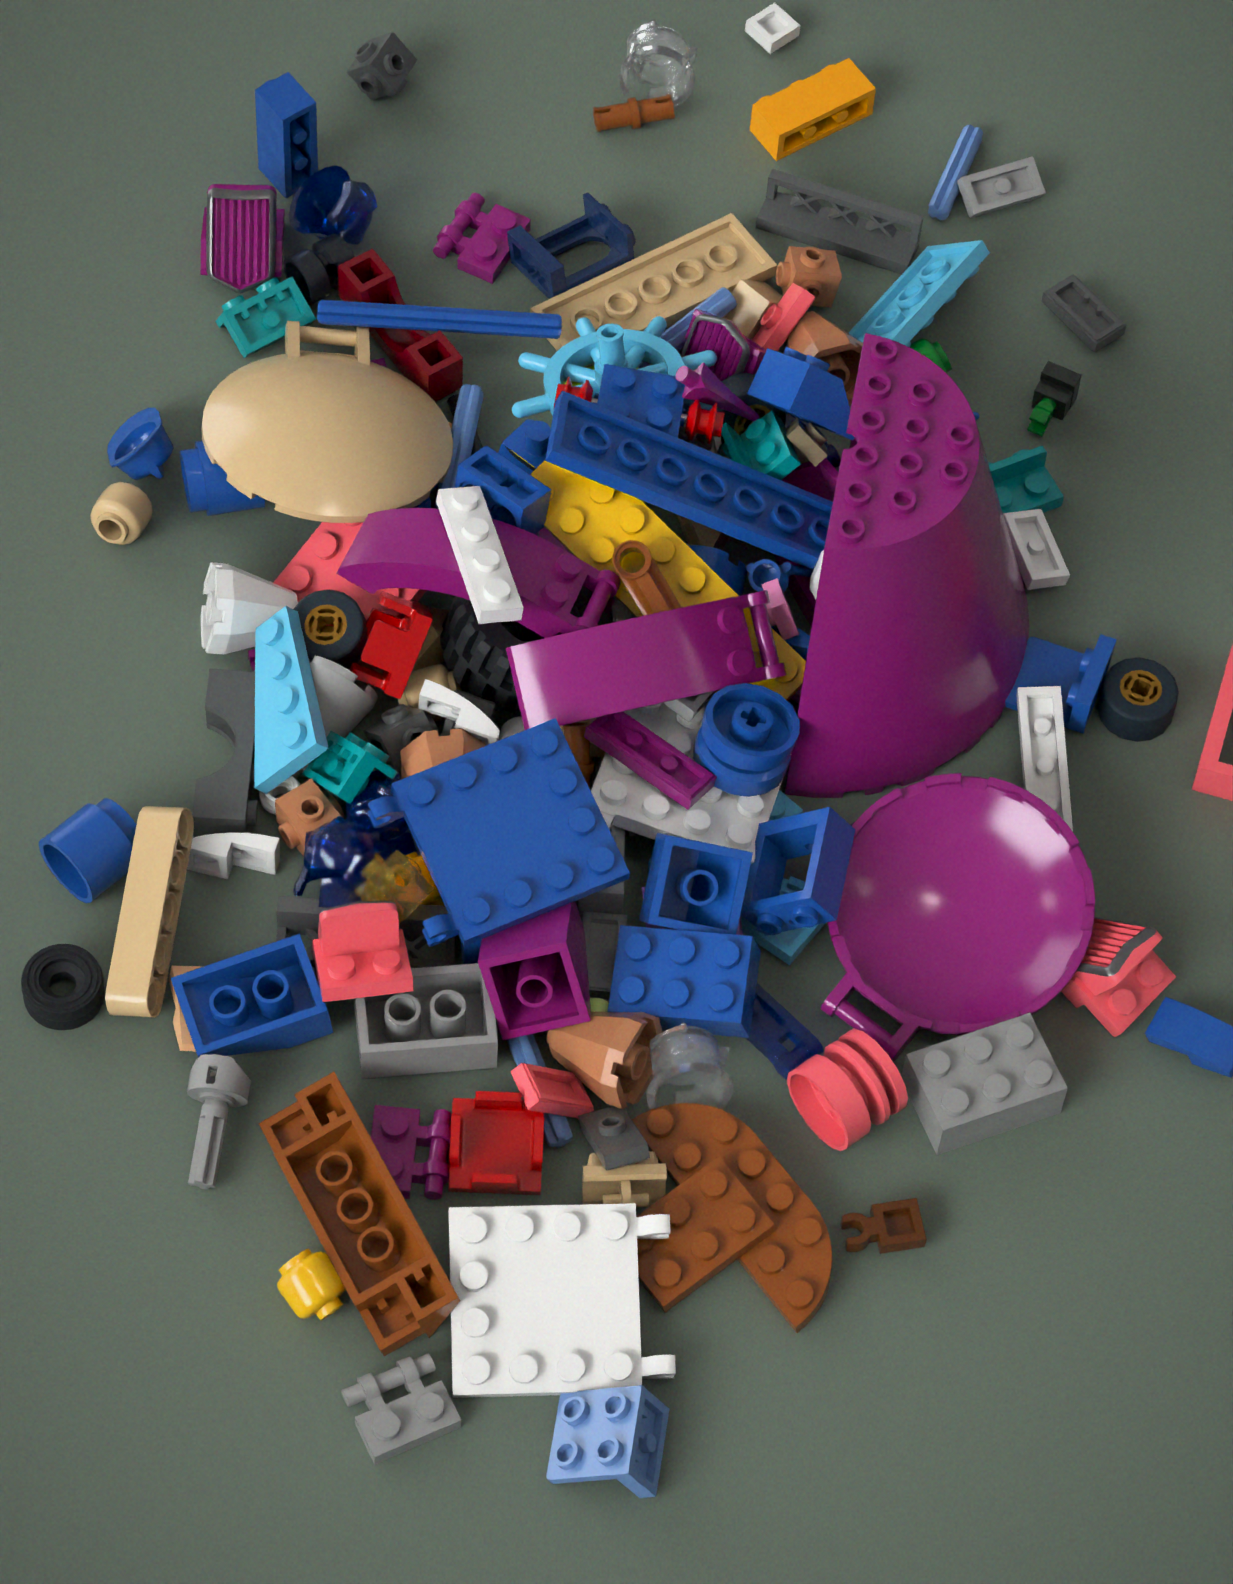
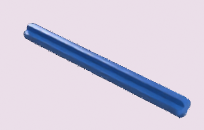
[317,300,562,339]

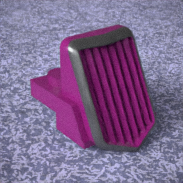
[200,184,285,293]
[681,309,766,381]

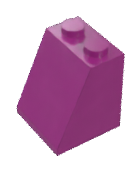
[478,901,591,1040]

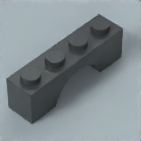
[192,668,258,837]

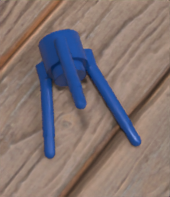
[746,559,813,593]

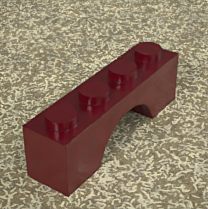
[338,248,463,402]

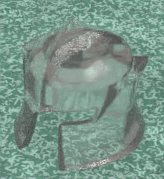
[619,20,698,107]
[647,1023,734,1110]

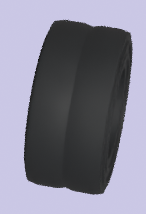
[21,944,105,1030]

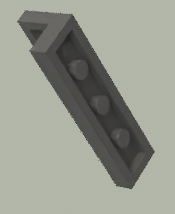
[756,169,924,275]
[276,896,456,968]

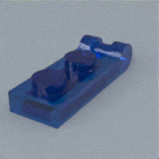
[746,983,824,1080]

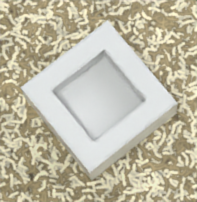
[745,3,800,54]

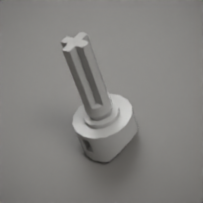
[187,1054,251,1190]

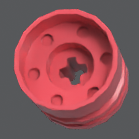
[787,1029,908,1151]

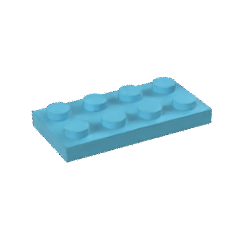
[848,240,990,347]

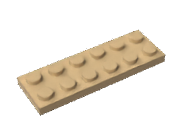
[530,213,777,367]

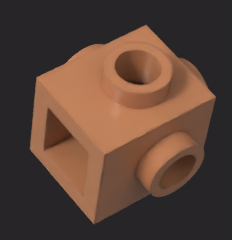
[776,246,842,308]
[275,778,344,859]

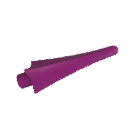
[676,363,760,422]

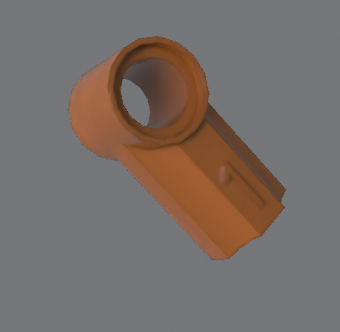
[613,540,682,616]

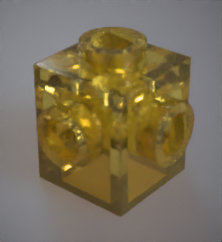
[354,850,435,923]

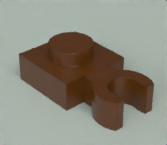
[840,1198,927,1254]

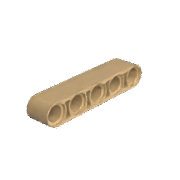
[105,806,194,1018]

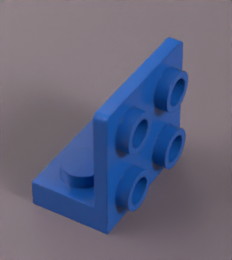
[1005,634,1117,734]

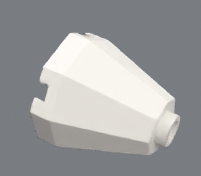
[201,562,299,655]

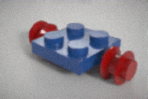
[554,364,724,444]

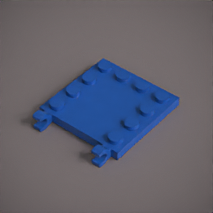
[368,718,630,947]

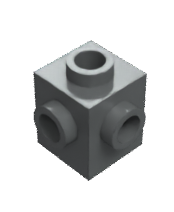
[347,31,417,100]
[363,704,438,773]

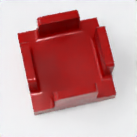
[350,591,433,699]
[449,1091,544,1195]

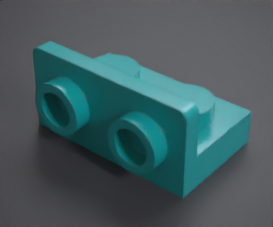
[215,277,316,358]
[721,410,801,480]
[988,446,1064,514]
[302,731,398,804]

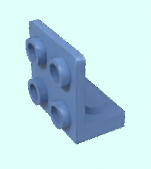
[546,1385,669,1498]

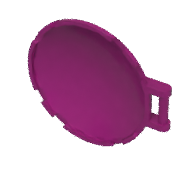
[820,773,1095,1062]

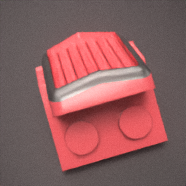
[312,901,413,1002]
[1061,917,1176,1037]

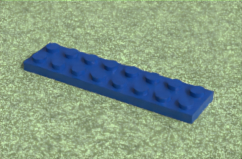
[545,391,833,570]

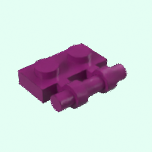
[433,192,531,284]
[371,1105,452,1200]

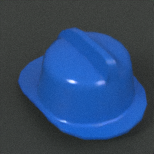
[107,408,174,480]

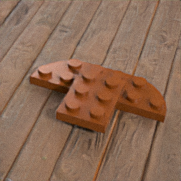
[632,1103,833,1333]

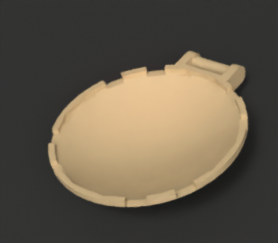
[201,320,453,523]

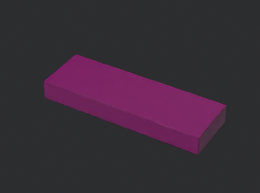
[584,712,717,810]

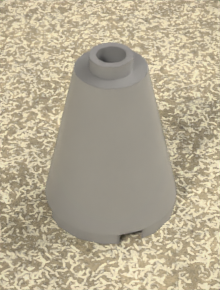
[292,655,378,780]

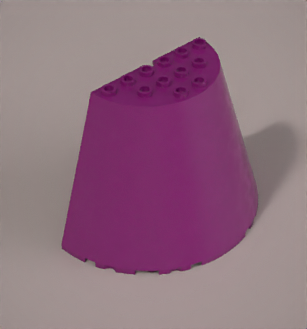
[785,333,1030,798]

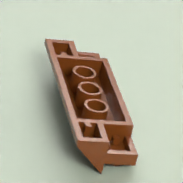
[258,1072,461,1356]

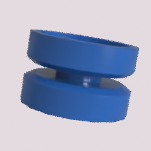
[693,683,800,797]

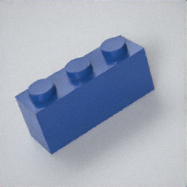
[255,72,318,198]

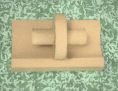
[582,1151,667,1207]

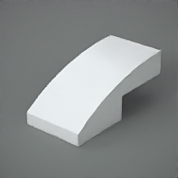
[418,679,500,745]
[187,833,280,879]

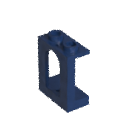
[507,192,636,299]

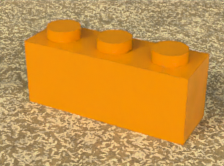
[750,58,876,161]

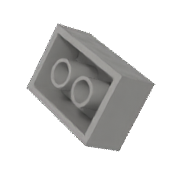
[354,963,498,1079]
[901,1013,1068,1155]

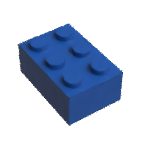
[607,925,761,1038]

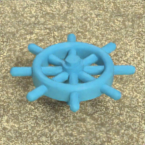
[512,316,717,418]

